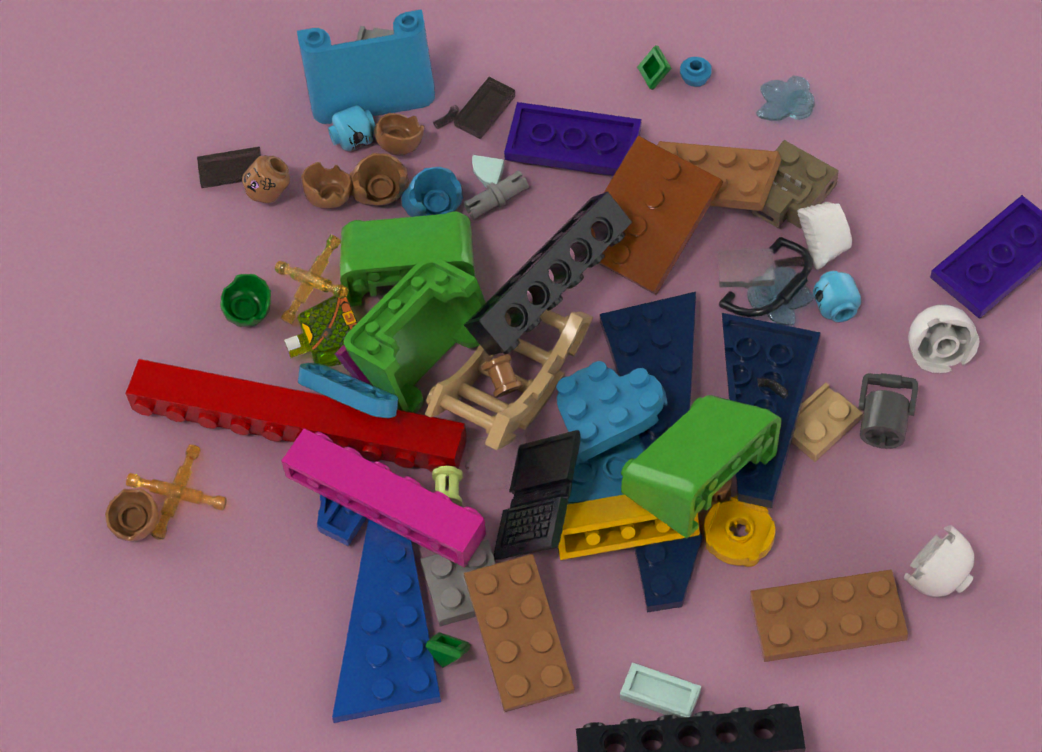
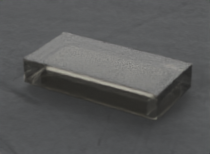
[454,77,516,139]
[197,146,262,188]

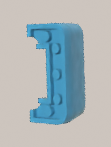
[297,9,435,124]

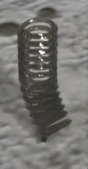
[433,105,459,129]
[774,256,804,269]
[757,377,788,399]

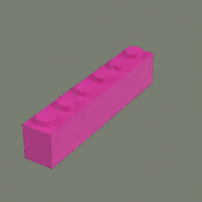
[281,429,486,568]

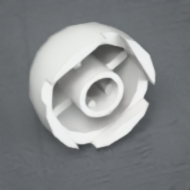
[908,305,980,373]
[904,525,974,597]

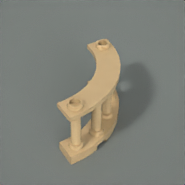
[425,301,593,450]

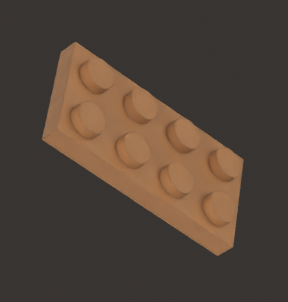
[657,141,781,211]
[464,554,575,713]
[750,569,908,662]

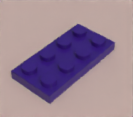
[504,102,642,176]
[930,195,1042,319]

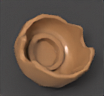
[374,113,424,155]
[301,162,353,209]
[105,488,159,541]

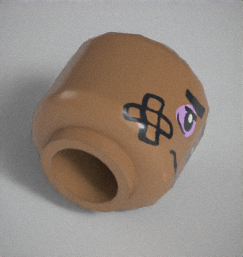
[242,155,290,203]

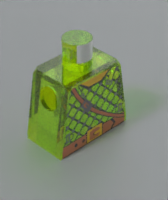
[284,291,358,367]

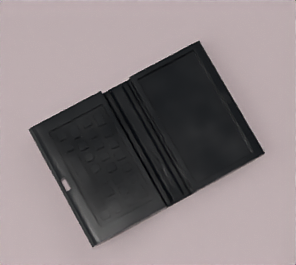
[493,430,581,560]

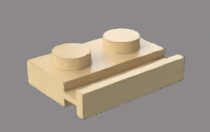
[792,382,863,462]

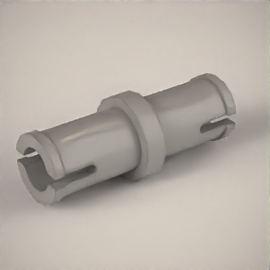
[463,170,529,220]

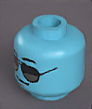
[328,105,376,152]
[813,271,862,322]

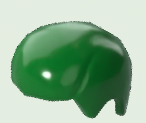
[220,274,271,327]

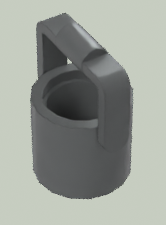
[858,373,918,449]

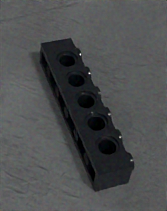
[464,192,632,356]
[576,703,806,752]

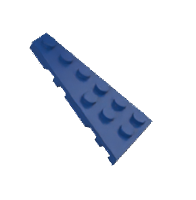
[332,519,441,723]

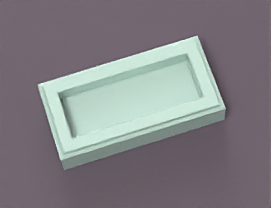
[620,662,701,718]

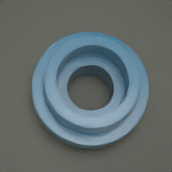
[680,57,711,87]

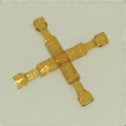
[275,234,348,325]
[126,444,227,540]

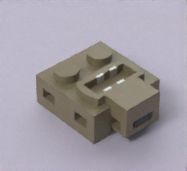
[751,140,839,229]

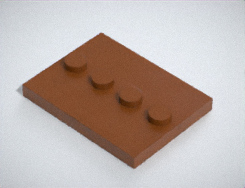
[591,136,723,295]

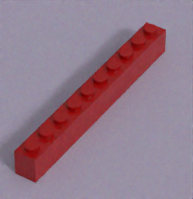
[126,359,467,472]

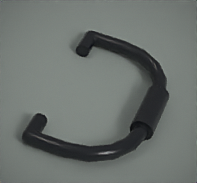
[719,237,812,317]

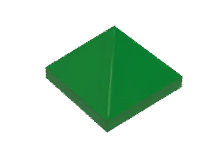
[637,45,672,90]
[425,632,471,668]

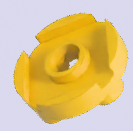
[704,496,775,567]

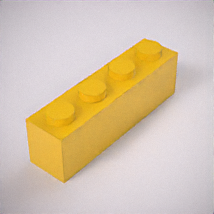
[557,494,700,560]

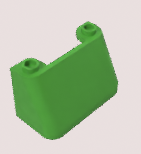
[340,211,475,307]
[344,257,486,413]
[621,395,781,539]

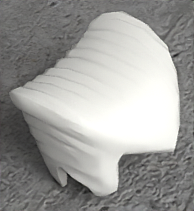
[797,202,852,270]

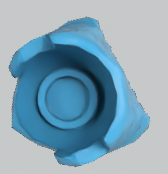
[401,167,463,217]

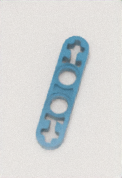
[298,363,398,418]

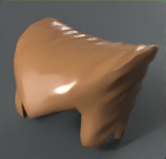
[349,153,409,206]

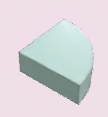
[472,155,505,188]

